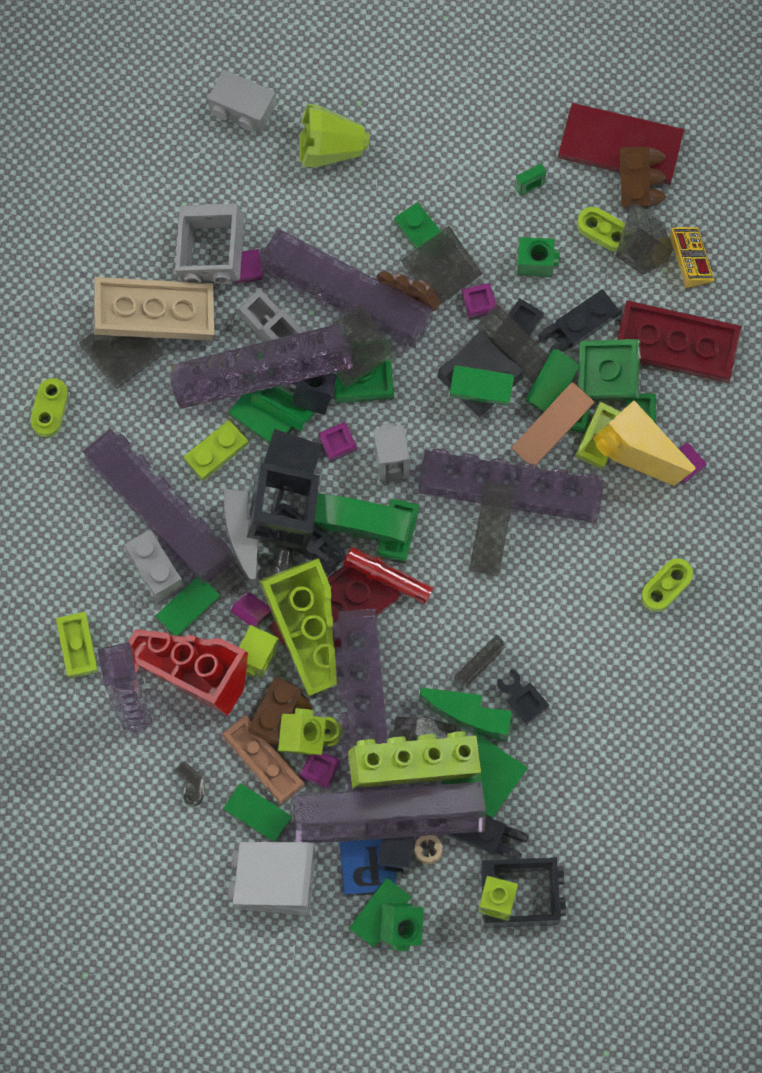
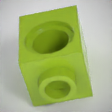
[239,625,279,677]
[278,708,326,755]
[478,876,518,921]

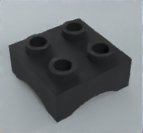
[438,330,523,418]

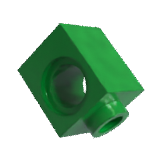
[517,237,560,277]
[380,903,424,951]

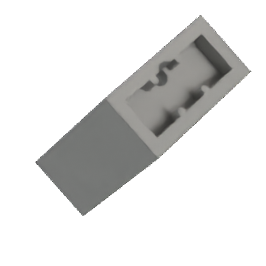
[175,204,244,284]

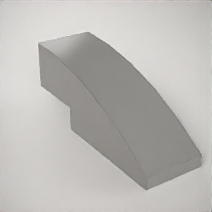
[235,288,323,371]
[224,490,260,587]

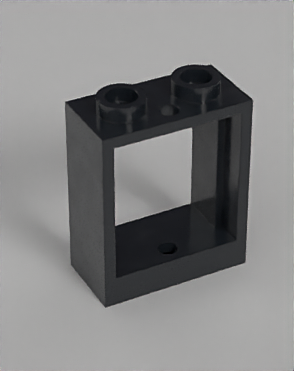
[247,462,320,550]
[481,857,566,928]

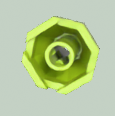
[299,104,369,168]

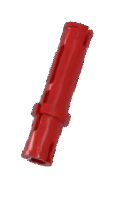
[343,546,433,604]

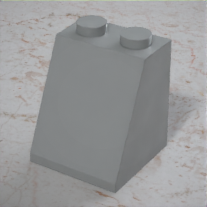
[228,842,316,916]

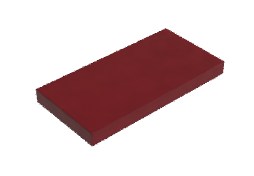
[558,103,685,185]
[617,300,742,384]
[268,551,401,652]

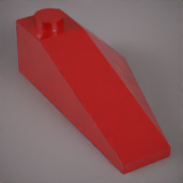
[120,629,248,716]

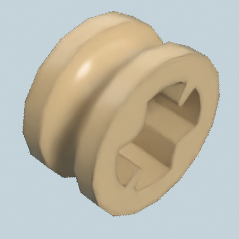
[415,834,442,865]

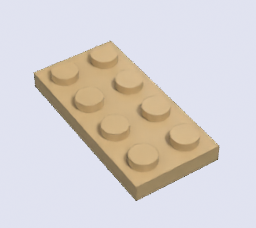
[94,277,215,341]

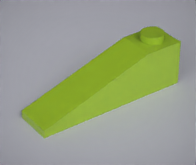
[259,558,337,696]

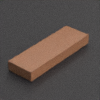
[511,382,595,469]
[222,715,305,806]

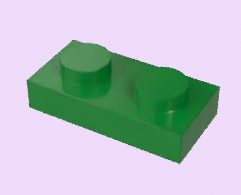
[394,202,452,266]

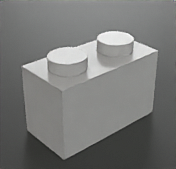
[208,70,277,133]
[374,423,410,482]
[124,529,184,604]

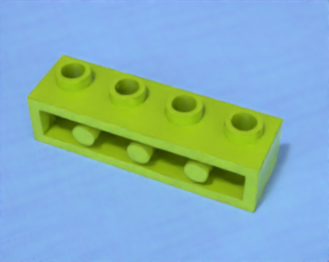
[348,731,481,788]

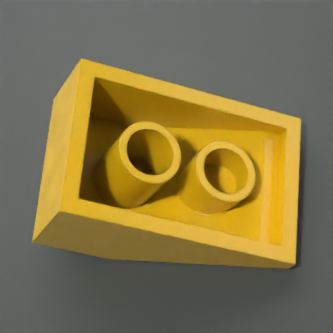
[593,401,696,486]

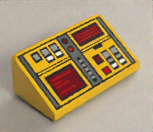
[669,227,714,288]

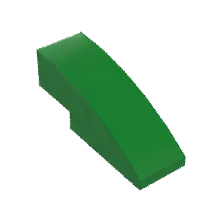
[314,493,413,543]
[420,687,512,742]

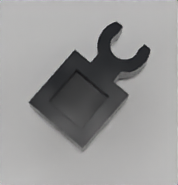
[497,669,550,727]

